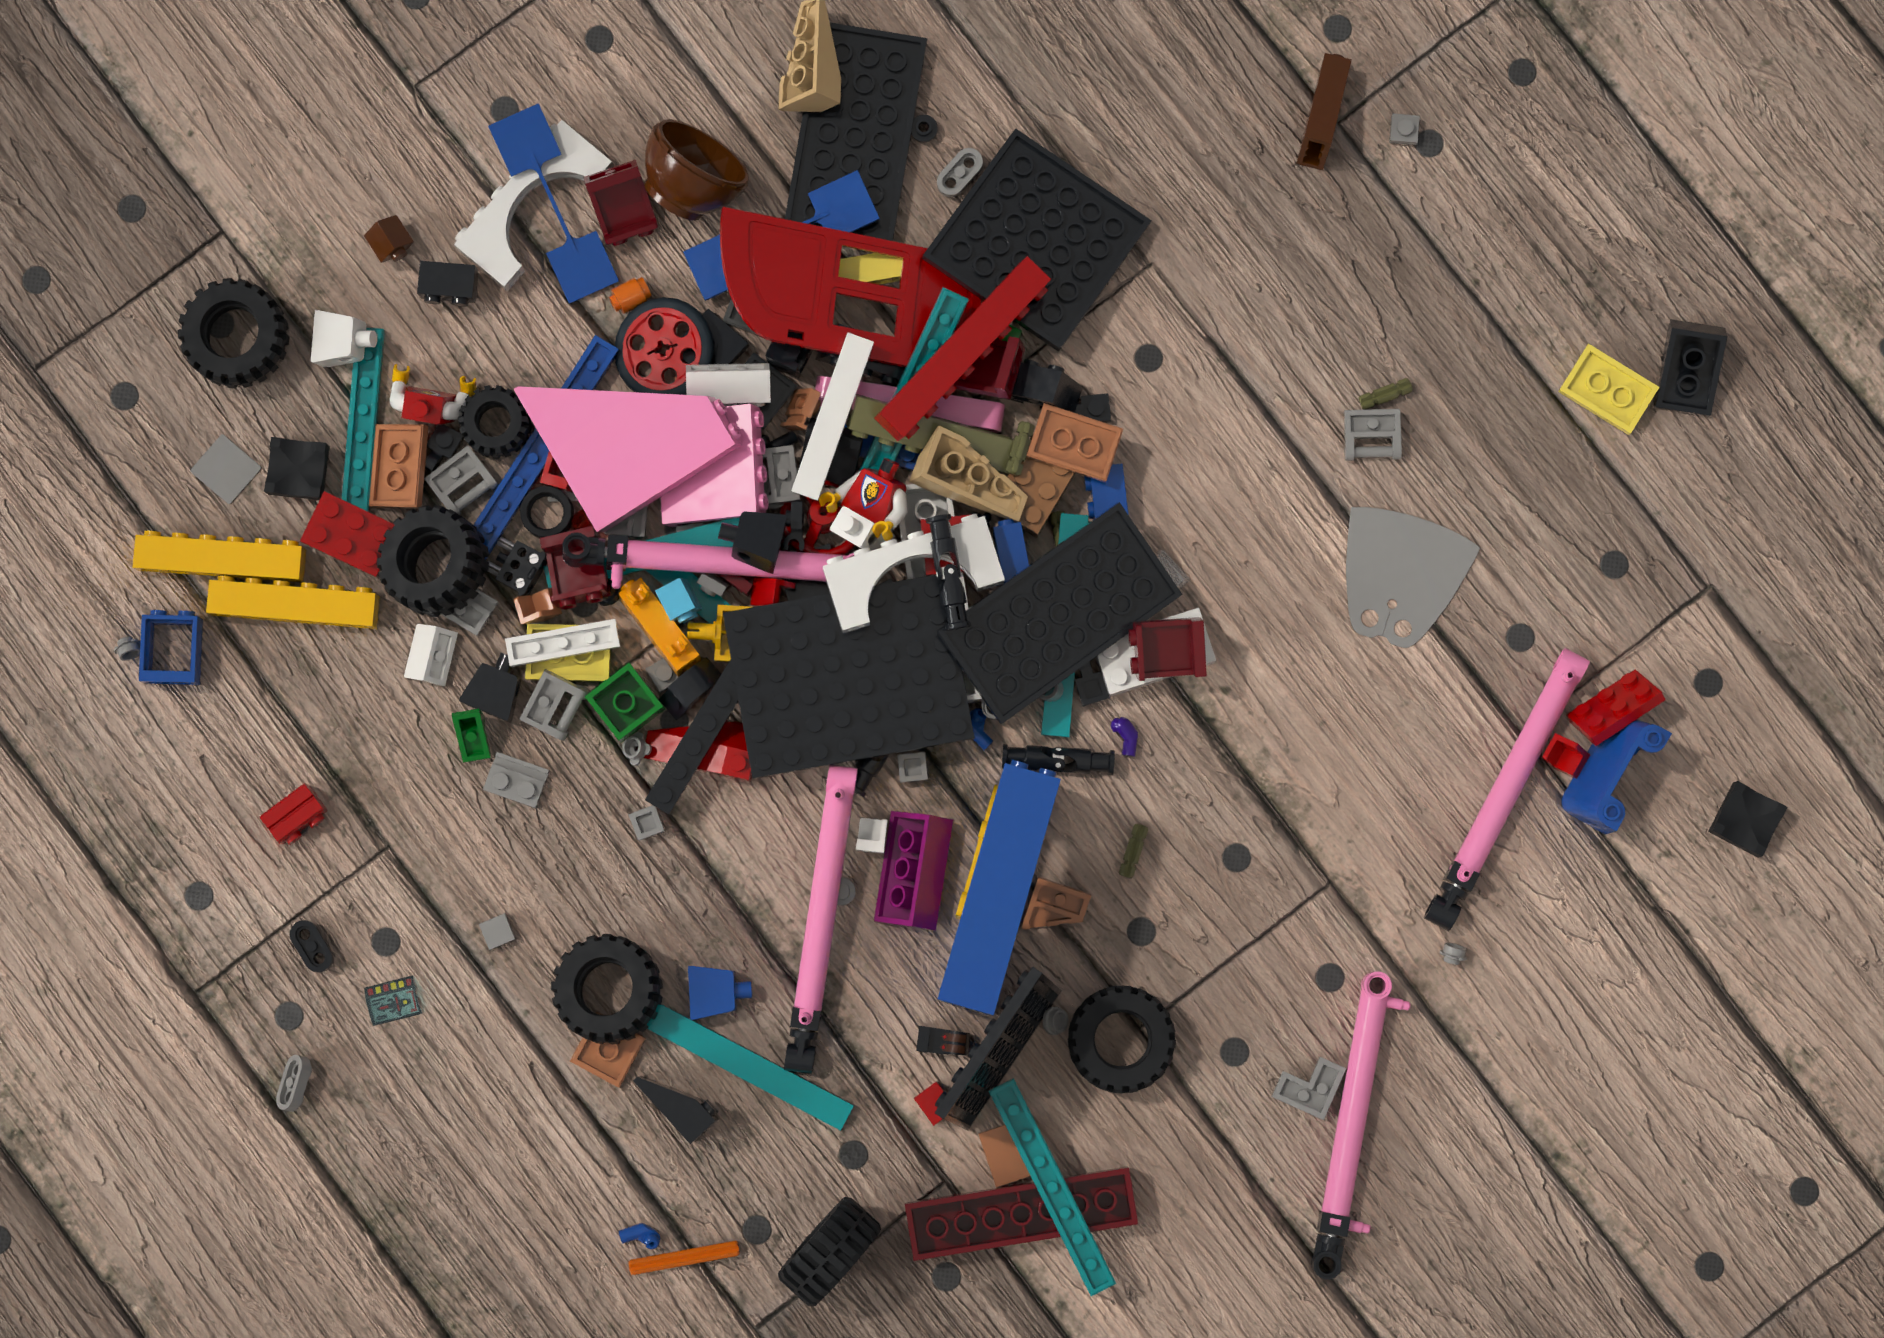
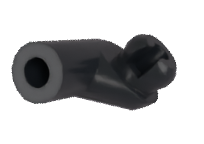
[762,431,798,448]

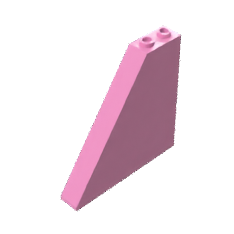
[514,386,742,532]

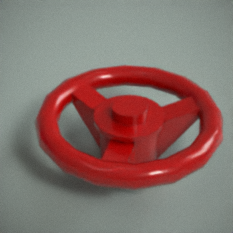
[780,480,856,555]

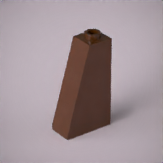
[1296,53,1352,170]

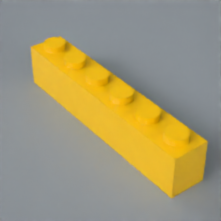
[132,531,307,582]
[206,576,380,629]

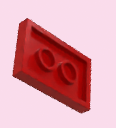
[300,491,395,577]
[1566,669,1666,746]

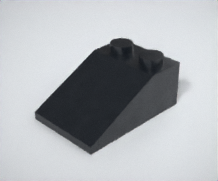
[1655,319,1728,416]
[633,1076,719,1144]

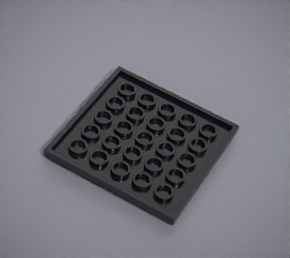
[922,128,1152,352]
[935,967,1062,1131]

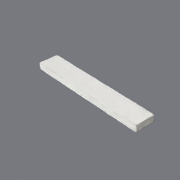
[791,332,874,501]

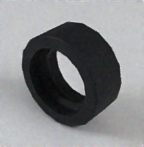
[520,486,574,538]

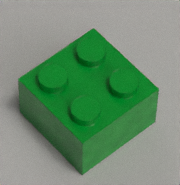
[585,663,665,743]

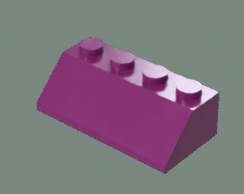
[874,811,953,931]

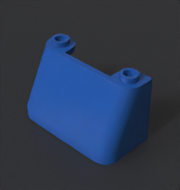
[1561,720,1672,835]

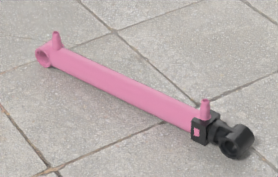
[562,532,854,589]
[1424,648,1590,932]
[784,765,858,1074]
[1311,972,1411,1279]

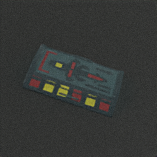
[364,975,422,1026]

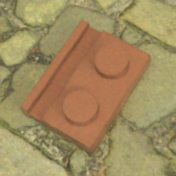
[780,388,821,430]

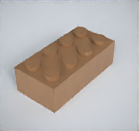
[1002,433,1076,538]

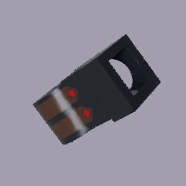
[916,1026,970,1056]

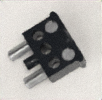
[488,537,547,596]

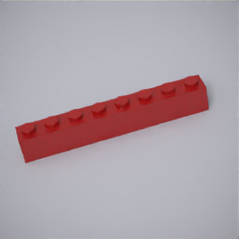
[874,256,1051,441]

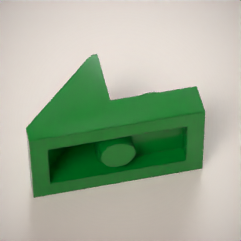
[452,709,491,763]

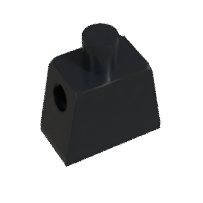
[718,511,787,574]
[459,653,521,723]

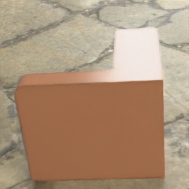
[514,588,562,625]

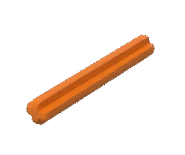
[629,1241,740,1275]

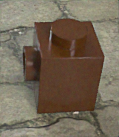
[364,215,414,263]

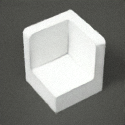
[856,818,888,854]

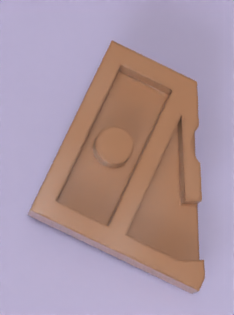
[1021,876,1092,930]

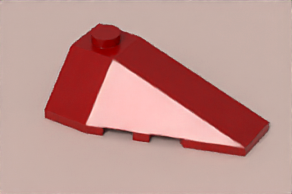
[643,721,752,782]

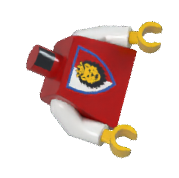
[390,364,477,425]
[819,458,908,541]

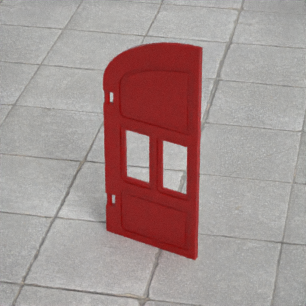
[720,207,981,368]

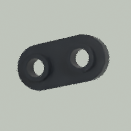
[290,920,334,972]

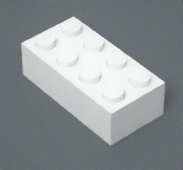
[1095,608,1216,697]

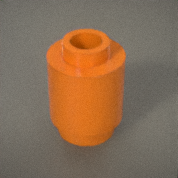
[609,277,652,314]

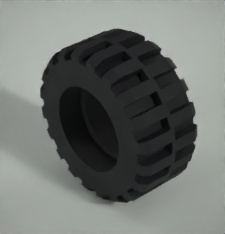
[178,278,290,388]
[377,505,489,617]
[551,934,663,1044]
[1067,985,1176,1094]
[778,1197,881,1306]

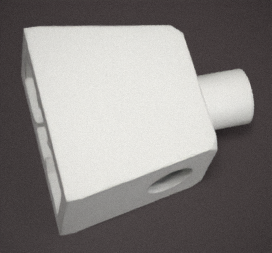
[311,310,377,367]
[830,506,895,551]

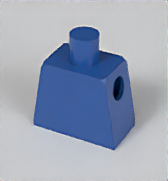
[688,966,752,1020]

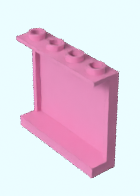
[661,404,769,527]

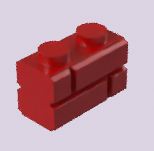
[259,783,328,845]

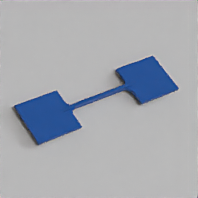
[488,103,619,304]
[683,170,880,301]

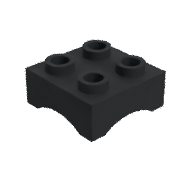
[797,418,863,486]
[264,437,330,500]
[1708,781,1788,858]

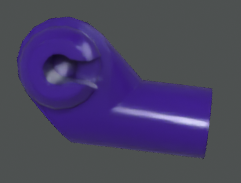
[1111,717,1138,757]

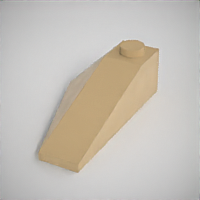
[778,0,841,112]
[909,426,1028,522]

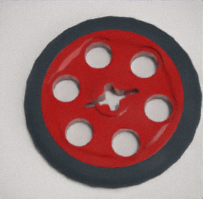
[615,297,714,395]

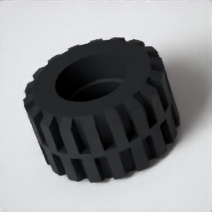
[458,385,531,459]

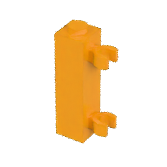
[618,577,701,677]

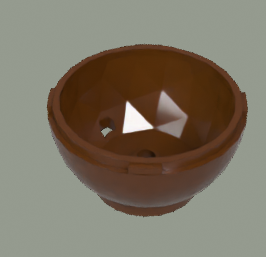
[644,119,749,221]

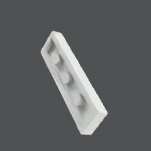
[505,619,621,667]

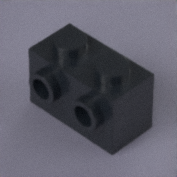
[417,261,479,306]

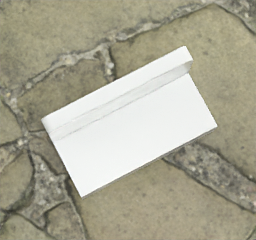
[404,624,458,686]

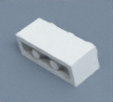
[686,363,771,407]

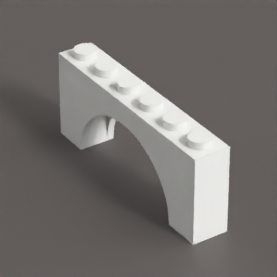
[454,120,614,292]
[822,514,1005,634]

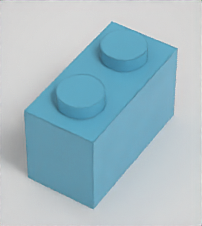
[655,578,702,624]

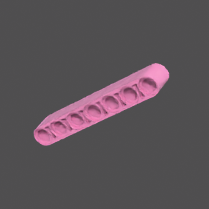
[815,376,1005,433]

